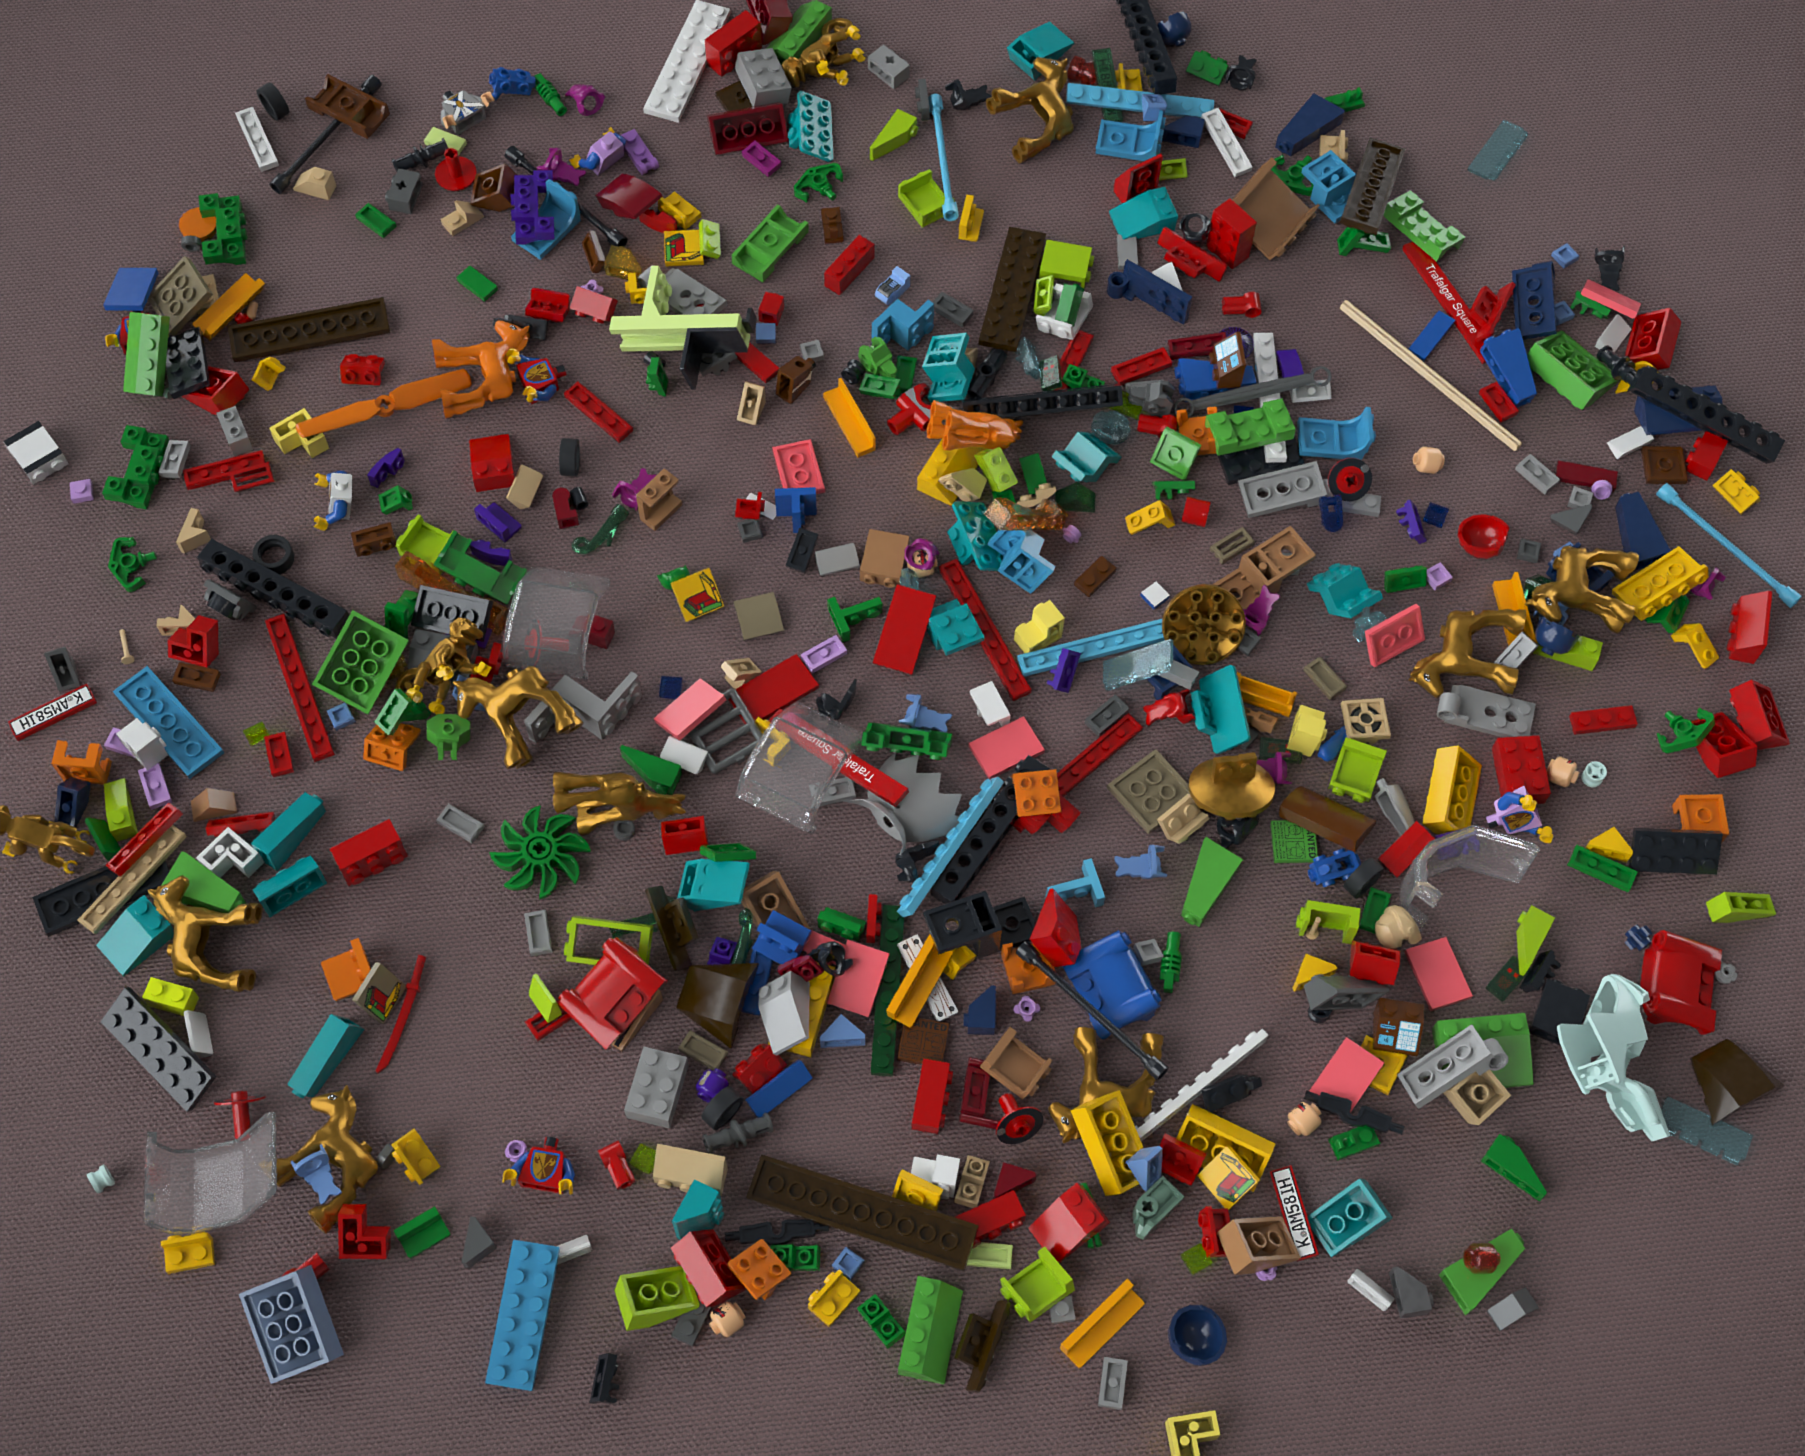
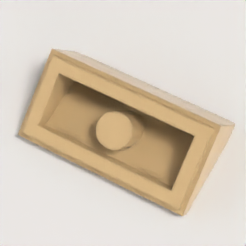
[506,465,543,509]

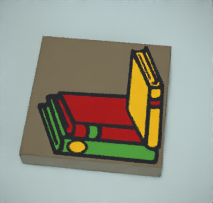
[352,962,406,1024]

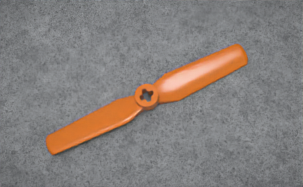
[295,369,472,438]

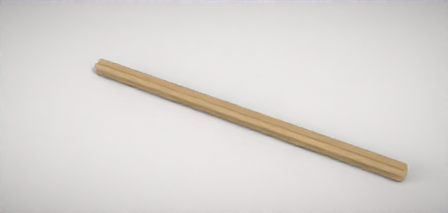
[1340,300,1522,451]

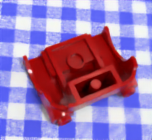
[1640,930,1722,1035]
[558,937,668,1050]

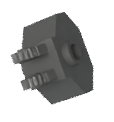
[1128,380,1174,417]

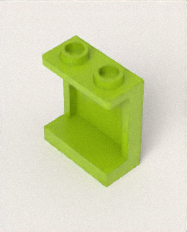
[898,169,955,228]
[1039,240,1094,288]
[974,447,1018,492]
[396,514,459,575]
[1328,737,1387,803]
[1296,900,1360,944]
[1000,1247,1075,1323]

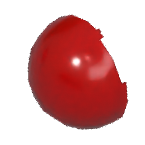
[1458,514,1510,559]

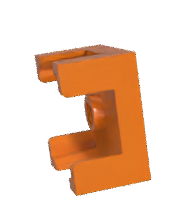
[1177,407,1218,455]
[51,740,112,785]
[1672,794,1729,844]
[1001,943,1056,995]

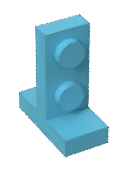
[1046,858,1105,907]

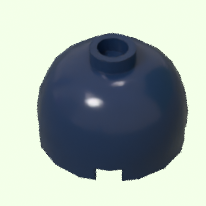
[1157,11,1192,47]
[1535,618,1579,656]

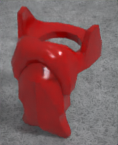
[1143,689,1195,726]

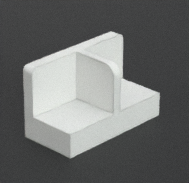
[970,681,1011,727]

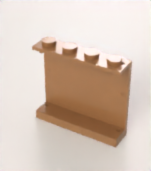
[1232,157,1320,260]

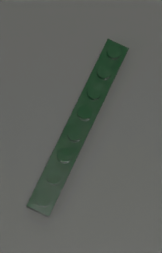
[871,905,904,1076]

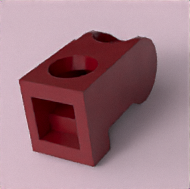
[552,487,579,529]

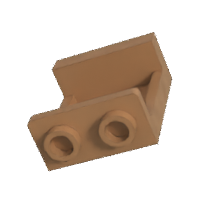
[636,469,682,531]
[860,529,909,588]
[980,1027,1053,1100]

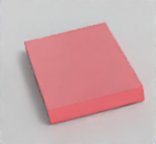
[1581,279,1641,319]
[772,439,825,494]
[1365,604,1425,667]
[654,678,726,741]
[969,716,1045,779]
[1405,937,1473,1011]
[827,940,890,1017]
[1309,1037,1384,1113]

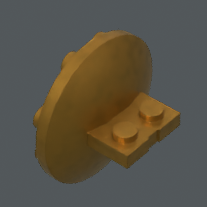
[1162,584,1246,665]
[1188,752,1275,820]

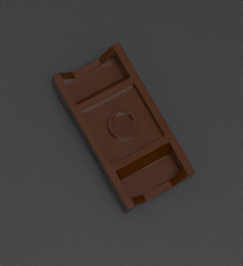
[305,74,390,139]

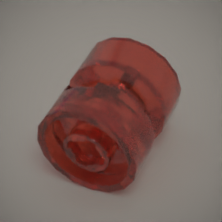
[1067,55,1097,86]

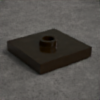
[715,81,752,111]

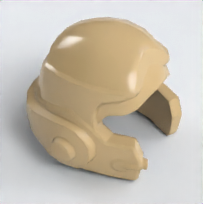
[1375,905,1422,949]

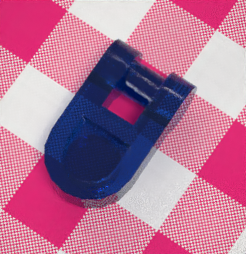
[1319,494,1343,532]

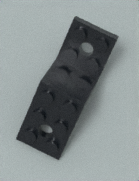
[923,891,1036,959]

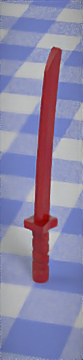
[376,955,426,1073]

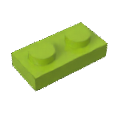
[699,219,721,259]

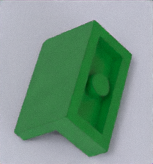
[1054,284,1084,327]
[1645,595,1690,633]
[393,1206,451,1259]

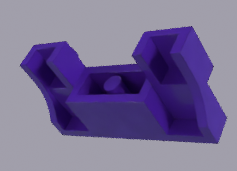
[511,170,555,245]

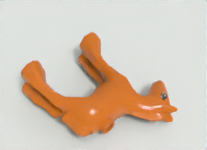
[431,320,530,419]
[927,400,1023,451]

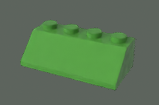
[766,0,832,65]
[123,312,170,396]
[898,1276,963,1384]

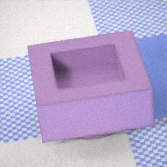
[70,479,94,504]
[1426,562,1453,590]

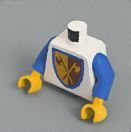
[314,471,352,531]

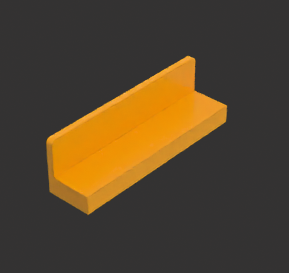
[193,273,265,341]
[823,378,876,458]
[1492,572,1537,646]
[886,934,953,1028]
[1060,1279,1145,1368]

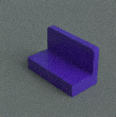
[474,502,522,543]

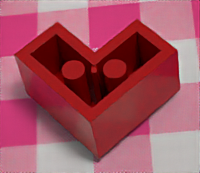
[168,615,219,668]
[1016,794,1081,835]
[338,1204,391,1259]

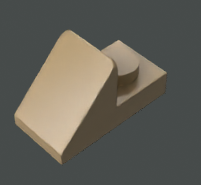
[441,200,484,236]
[176,508,211,553]
[156,605,195,636]
[721,658,762,689]

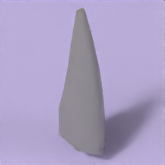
[1375,778,1425,866]

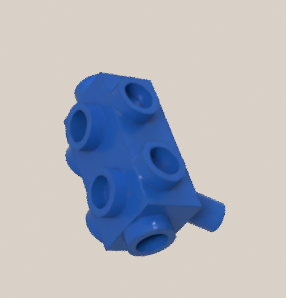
[489,67,535,100]
[1308,848,1361,888]

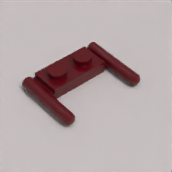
[959,1057,999,1130]

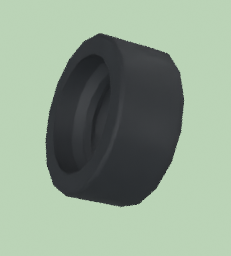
[256,82,290,121]
[559,438,580,477]
[253,535,294,574]
[1343,858,1384,898]
[701,1086,744,1130]

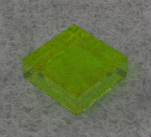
[243,721,269,745]
[629,1143,656,1175]
[1180,1243,1213,1276]

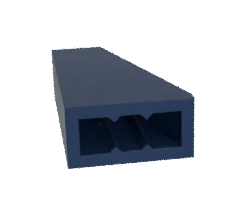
[1275,93,1345,156]
[1615,492,1671,571]

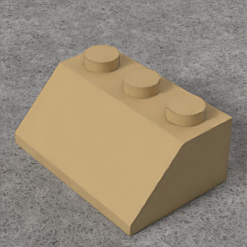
[653,1144,728,1196]

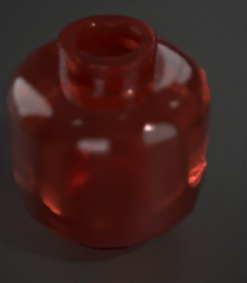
[1463,1243,1501,1274]

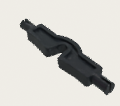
[1304,1090,1405,1135]
[725,1219,829,1245]

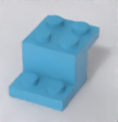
[1301,150,1356,224]
[872,299,934,350]
[987,516,1055,594]

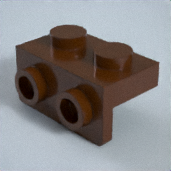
[351,522,396,557]

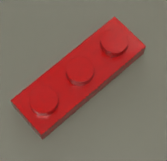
[1111,347,1173,385]
[1569,705,1638,735]
[206,812,275,837]

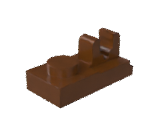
[821,207,844,244]

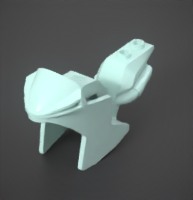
[1557,974,1670,1142]

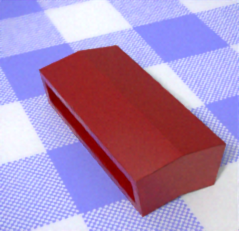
[1378,821,1436,877]

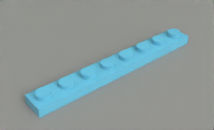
[1066,83,1214,118]
[1017,619,1165,677]
[897,777,1004,917]

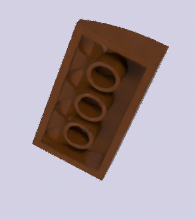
[1279,786,1376,852]

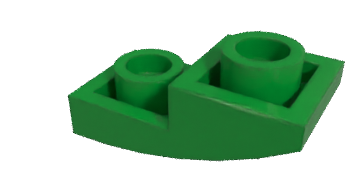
[1062,364,1105,388]
[1019,453,1047,495]
[771,1244,821,1271]
[857,1294,906,1349]

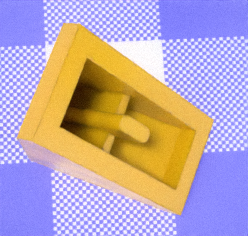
[1585,827,1633,863]
[1292,954,1337,992]

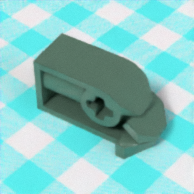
[1132,1176,1184,1240]

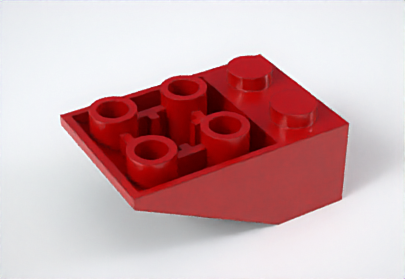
[1349,940,1400,985]

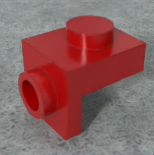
[735,492,765,520]

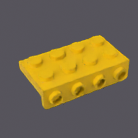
[1612,546,1709,621]

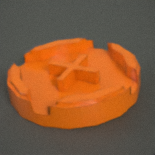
[179,207,217,242]

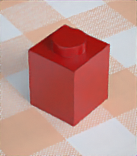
[758,292,785,326]

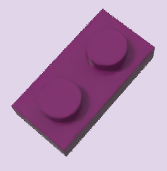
[742,141,782,177]

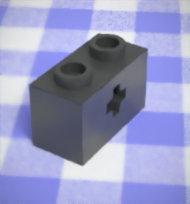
[385,168,423,214]

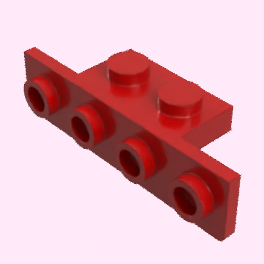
[1157,227,1228,282]
[1468,282,1516,342]

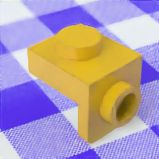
[625,273,647,304]
[252,357,286,391]

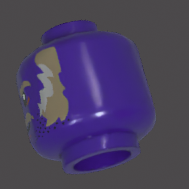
[695,1068,729,1103]

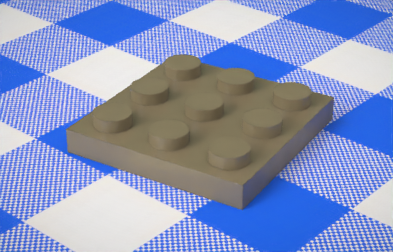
[148,256,213,336]
[1107,749,1190,834]

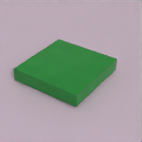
[700,843,756,862]

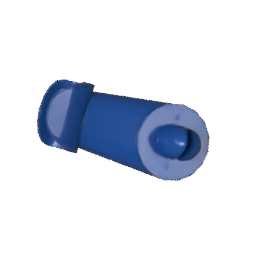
[1317,726,1347,762]

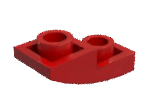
[639,209,677,233]

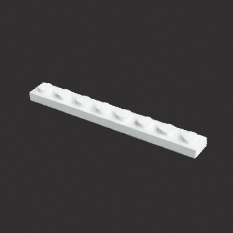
[1253,333,1287,463]
[1135,1029,1268,1142]

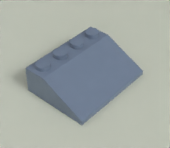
[239,1265,344,1384]

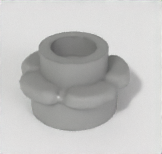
[1715,963,1737,984]

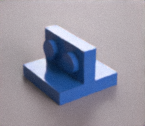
[775,487,817,533]
[752,910,813,964]

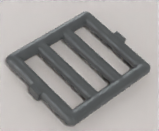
[688,688,767,774]

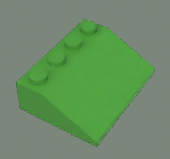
[1527,330,1620,410]
[312,610,409,715]
[1432,1013,1534,1088]

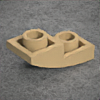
[1016,483,1056,510]
[954,1155,990,1208]

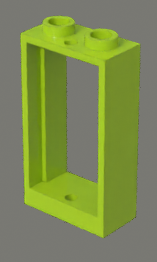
[564,916,654,965]

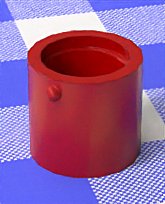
[1181,497,1211,527]

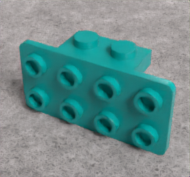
[787,91,834,162]
[947,501,1004,571]
[1191,665,1250,754]

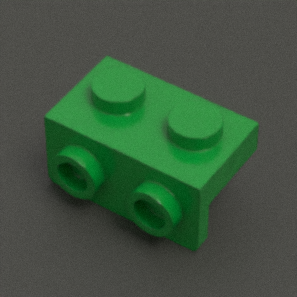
[1186,50,1229,87]
[817,907,866,942]

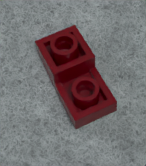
[777,955,824,982]

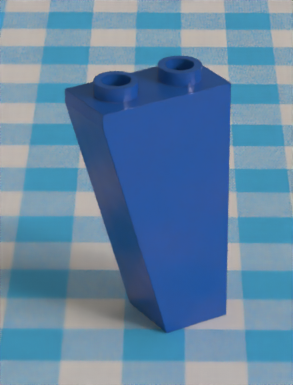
[1480,328,1537,408]
[1174,358,1256,402]

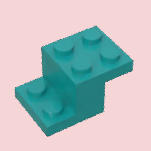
[922,333,975,403]
[1052,432,1122,483]
[1306,563,1383,618]
[927,599,984,656]

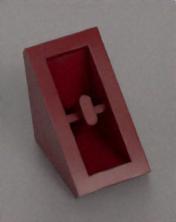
[993,1162,1037,1199]

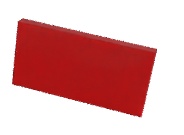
[872,584,937,675]
[728,654,819,724]

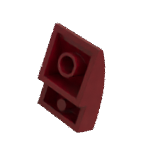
[595,173,663,219]

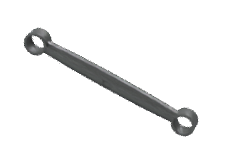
[1174,366,1331,417]

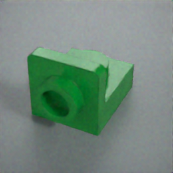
[378,485,413,515]

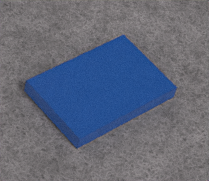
[103,268,159,311]

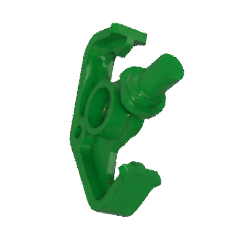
[1271,154,1314,196]
[794,163,843,203]
[108,537,157,592]
[1657,708,1715,753]

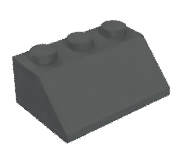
[408,629,480,686]
[1304,974,1389,1010]

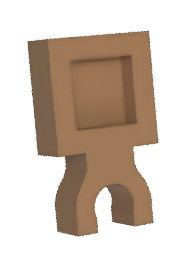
[1244,707,1278,733]

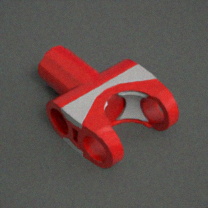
[887,383,945,435]

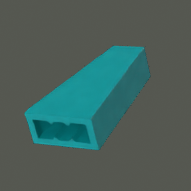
[251,792,326,871]
[287,1014,365,1099]

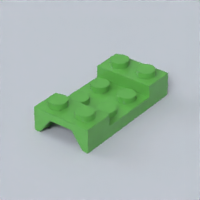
[1383,190,1465,262]
[732,204,809,282]
[1205,398,1296,456]

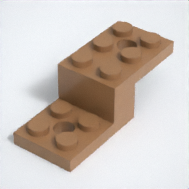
[1212,526,1316,609]

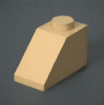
[293,167,336,200]

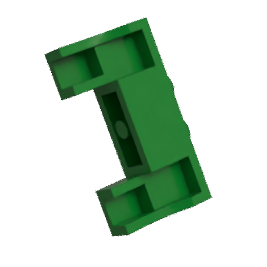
[199,193,248,265]
[102,425,169,509]
[433,530,527,606]
[861,722,953,760]

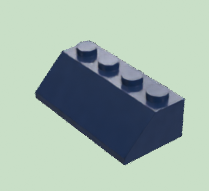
[1634,385,1725,435]

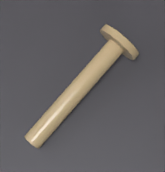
[119,629,134,664]
[1305,917,1321,940]

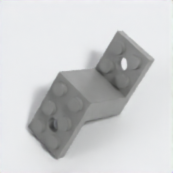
[524,671,642,743]

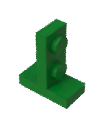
[1337,227,1391,256]
[384,590,418,639]
[827,597,883,643]
[374,689,432,735]

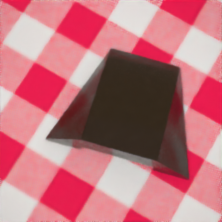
[676,963,759,1049]
[1690,1039,1785,1126]

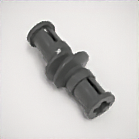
[702,1113,773,1154]

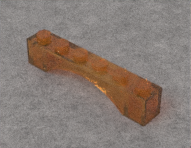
[984,498,1069,531]
[395,551,511,636]

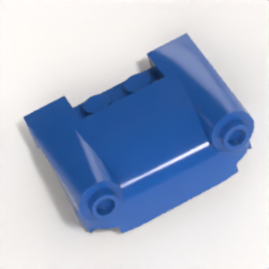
[1063,930,1162,1040]

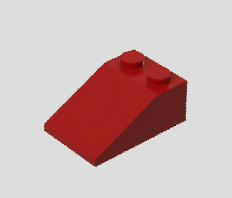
[1113,154,1163,203]
[181,366,250,415]
[469,434,515,492]
[1691,712,1758,778]
[1030,888,1081,967]
[1028,1183,1110,1263]

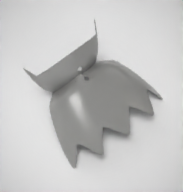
[841,753,962,855]

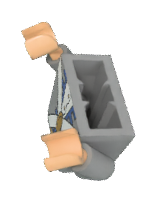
[441,91,495,135]

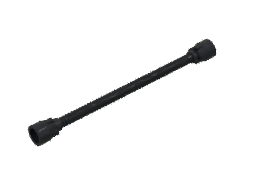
[269,75,382,194]
[504,146,628,250]
[1016,941,1169,1081]

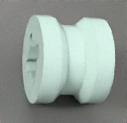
[1581,761,1607,787]
[87,1164,115,1194]

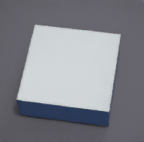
[1140,581,1170,610]

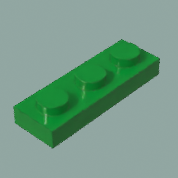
[1567,844,1638,892]

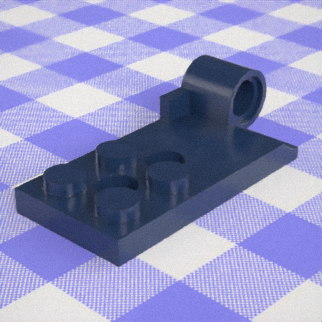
[1107,259,1193,325]
[1512,261,1557,340]

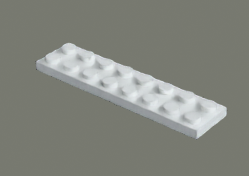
[643,0,731,123]

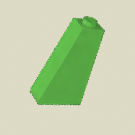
[1181,837,1243,927]
[161,851,246,913]
[1439,1229,1525,1316]

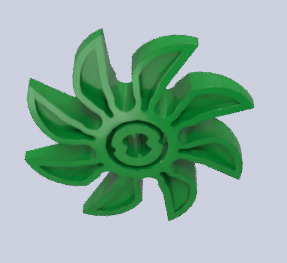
[489,805,591,900]

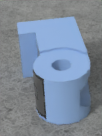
[875,266,910,305]

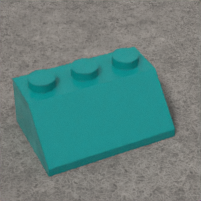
[252,855,327,918]
[672,1179,724,1240]

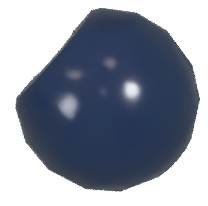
[1168,1305,1227,1366]

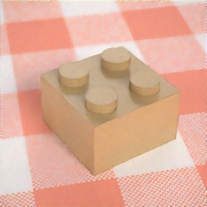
[1444,1069,1511,1126]

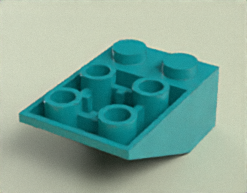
[1007,21,1075,81]
[677,859,750,912]

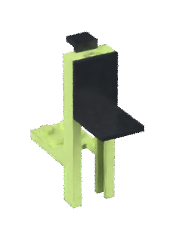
[609,266,757,390]

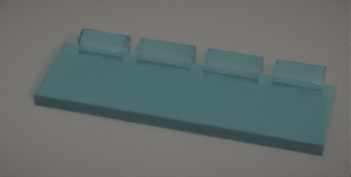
[1467,120,1528,180]
[1103,639,1173,691]
[1661,1096,1753,1165]

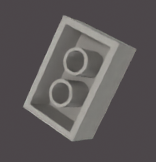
[735,48,791,107]
[624,1046,689,1129]

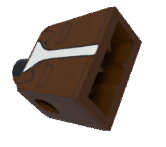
[776,356,816,404]

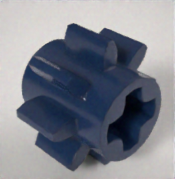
[1624,924,1653,952]

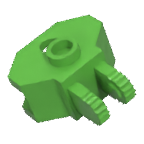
[858,337,897,378]
[427,714,470,760]

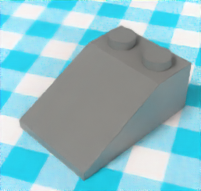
[758,971,810,1056]

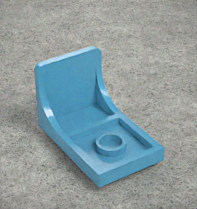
[1095,110,1166,161]
[511,179,581,260]
[1297,407,1376,460]

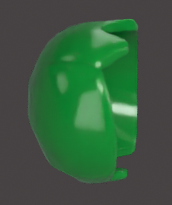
[657,565,690,590]

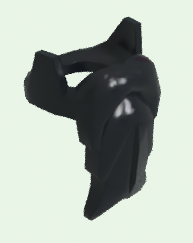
[1226,55,1257,91]
[945,79,991,110]
[1179,213,1211,243]
[1594,246,1625,291]
[816,678,857,721]
[1217,814,1259,849]
[895,840,939,883]
[804,941,853,977]

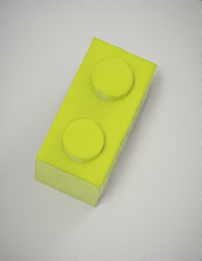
[142,977,199,1016]

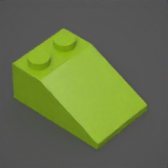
[615,1266,700,1331]

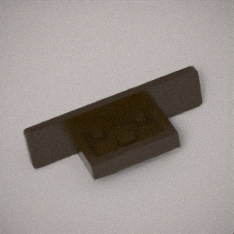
[645,886,699,971]
[954,1300,1011,1392]

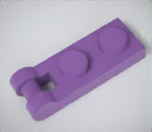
[621,129,659,175]

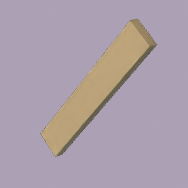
[78,825,187,935]

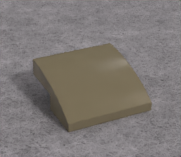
[733,592,784,641]

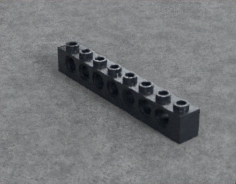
[1116,0,1177,94]
[1628,366,1785,464]
[961,384,1123,418]
[197,538,349,639]
[931,755,1050,904]

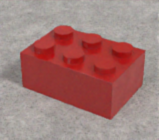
[704,10,762,77]
[1206,198,1257,269]
[1492,735,1551,804]
[330,819,408,886]

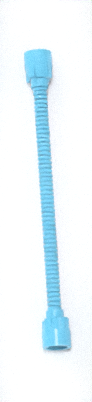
[928,94,959,221]
[1656,483,1802,608]

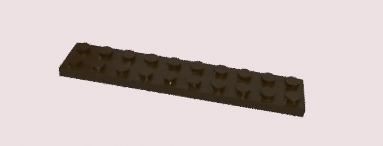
[746,1154,979,1271]

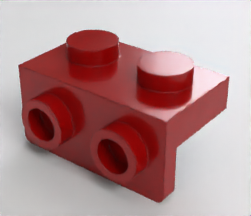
[525,288,570,322]
[340,354,385,385]
[470,642,504,683]
[732,1044,787,1094]
[1159,1133,1206,1186]
[1198,1206,1230,1258]

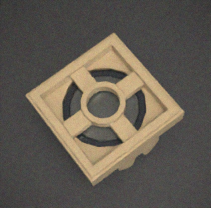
[1341,698,1391,745]

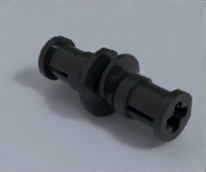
[391,138,449,172]
[1597,345,1637,385]

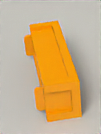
[1237,672,1297,717]

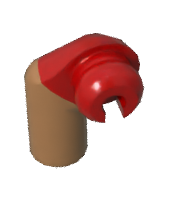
[234,301,258,324]

